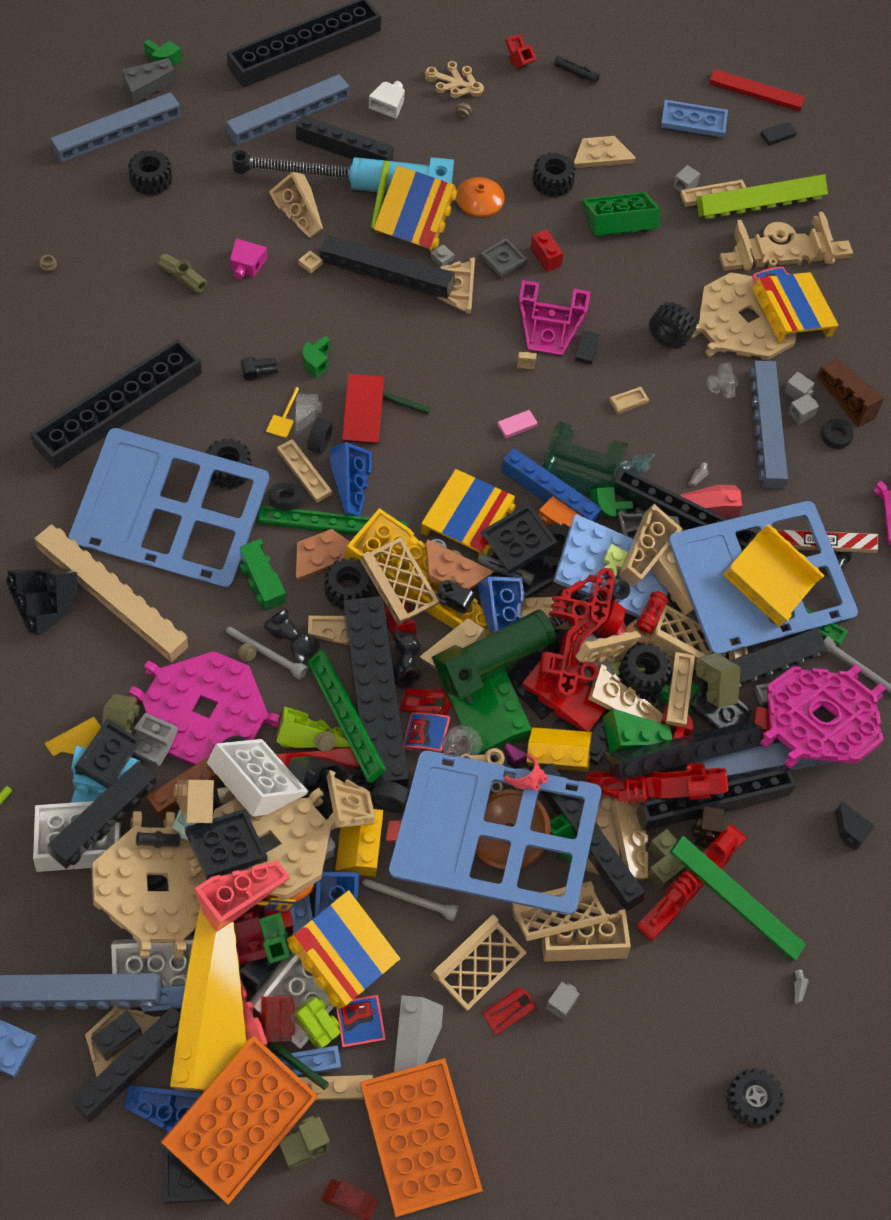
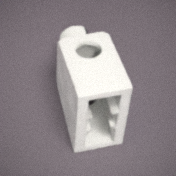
[369,81,405,119]

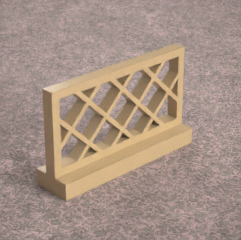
[360,537,439,625]
[648,605,726,670]
[512,881,608,941]
[430,914,527,1012]

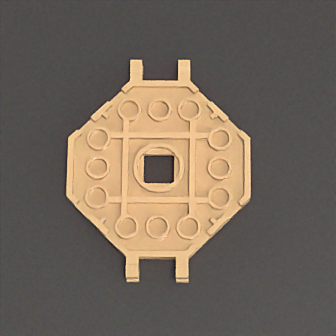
[691,272,796,360]
[189,788,338,900]
[91,811,206,958]

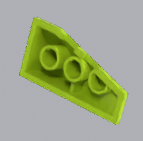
[276,707,350,748]

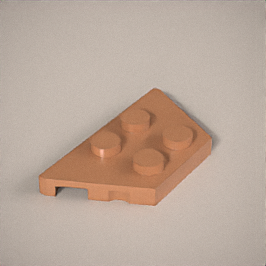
[296,529,350,582]
[425,540,493,590]

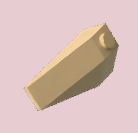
[269,172,323,238]

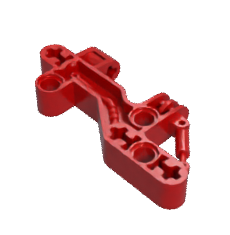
[539,568,615,698]
[585,763,728,805]
[636,824,748,942]

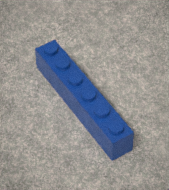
[501,448,601,523]

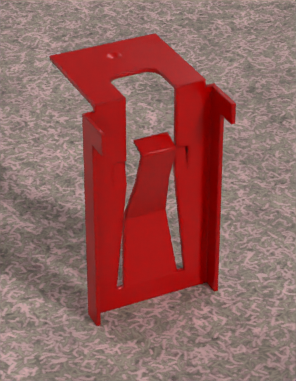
[384,600,417,641]
[399,688,451,716]
[482,987,539,1036]

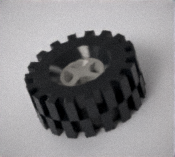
[726,1068,785,1128]

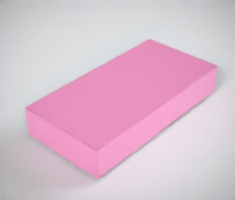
[497,410,538,439]

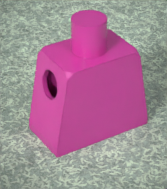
[230,238,267,280]

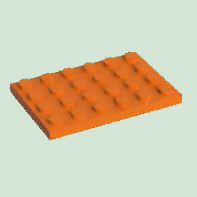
[160,1035,318,1205]
[360,1058,483,1218]

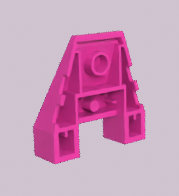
[519,280,591,356]

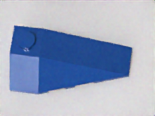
[330,442,372,516]
[478,577,524,634]
[315,872,359,917]
[124,1085,202,1131]

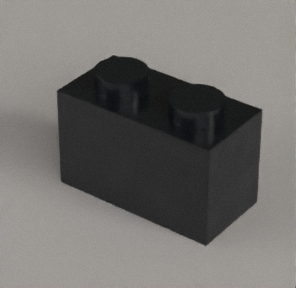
[91,1010,142,1061]

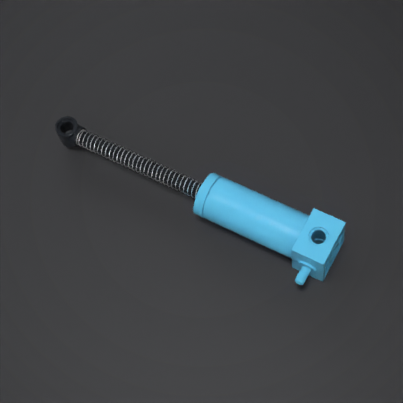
[232,150,454,193]

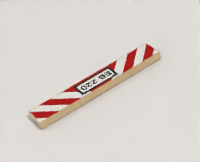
[777,530,878,553]

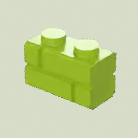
[291,996,341,1049]

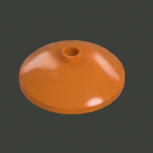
[455,177,505,217]

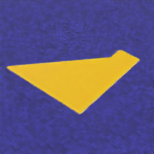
[45,717,101,756]

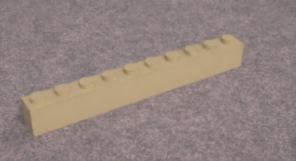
[34,524,188,663]

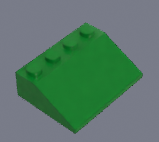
[582,192,660,236]
[447,669,532,755]

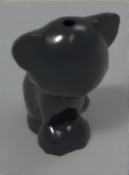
[264,608,320,662]
[393,629,421,689]

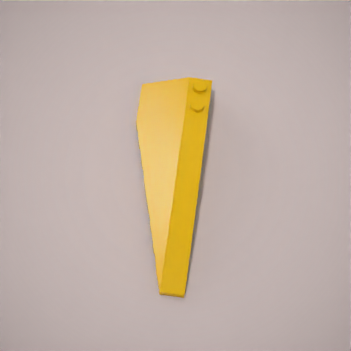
[344,508,490,636]
[170,906,246,1093]

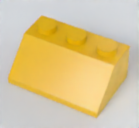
[527,727,592,772]
[335,809,383,877]

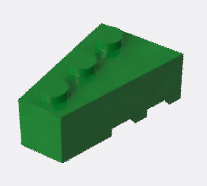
[239,539,286,611]
[603,708,672,754]

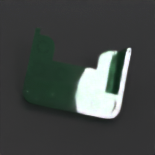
[542,421,628,495]

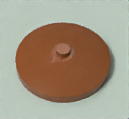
[475,789,551,871]

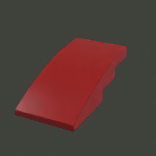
[342,374,384,444]
[522,660,607,732]

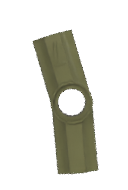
[158,254,207,293]

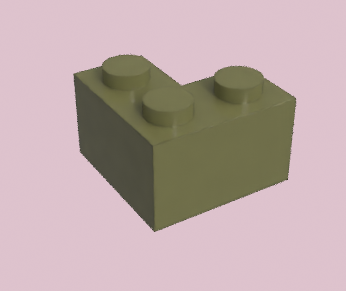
[696,653,740,708]
[102,694,140,734]
[648,829,687,892]
[278,1116,330,1171]

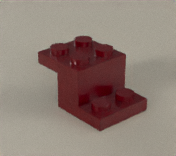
[233,905,267,965]

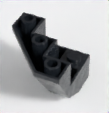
[6,569,78,635]
[288,756,365,820]

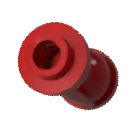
[636,591,668,634]

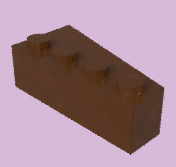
[817,358,884,427]

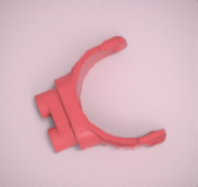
[504,753,548,791]

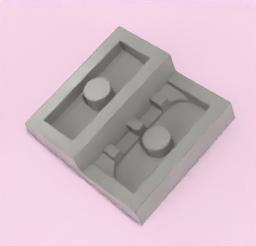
[133,713,178,766]

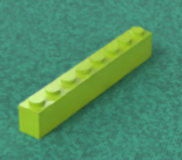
[696,174,828,219]

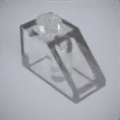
[295,394,322,434]

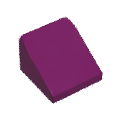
[504,744,527,768]

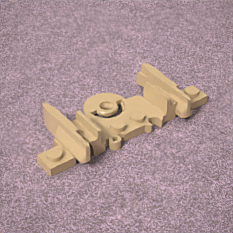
[719,212,853,271]

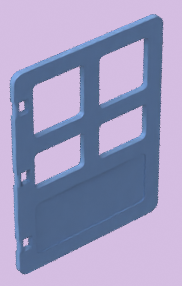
[69,428,270,588]
[668,501,858,655]
[389,750,601,915]

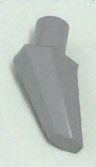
[688,462,709,487]
[794,970,809,1005]

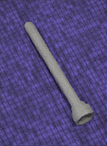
[226,627,308,680]
[823,636,891,693]
[362,879,459,922]

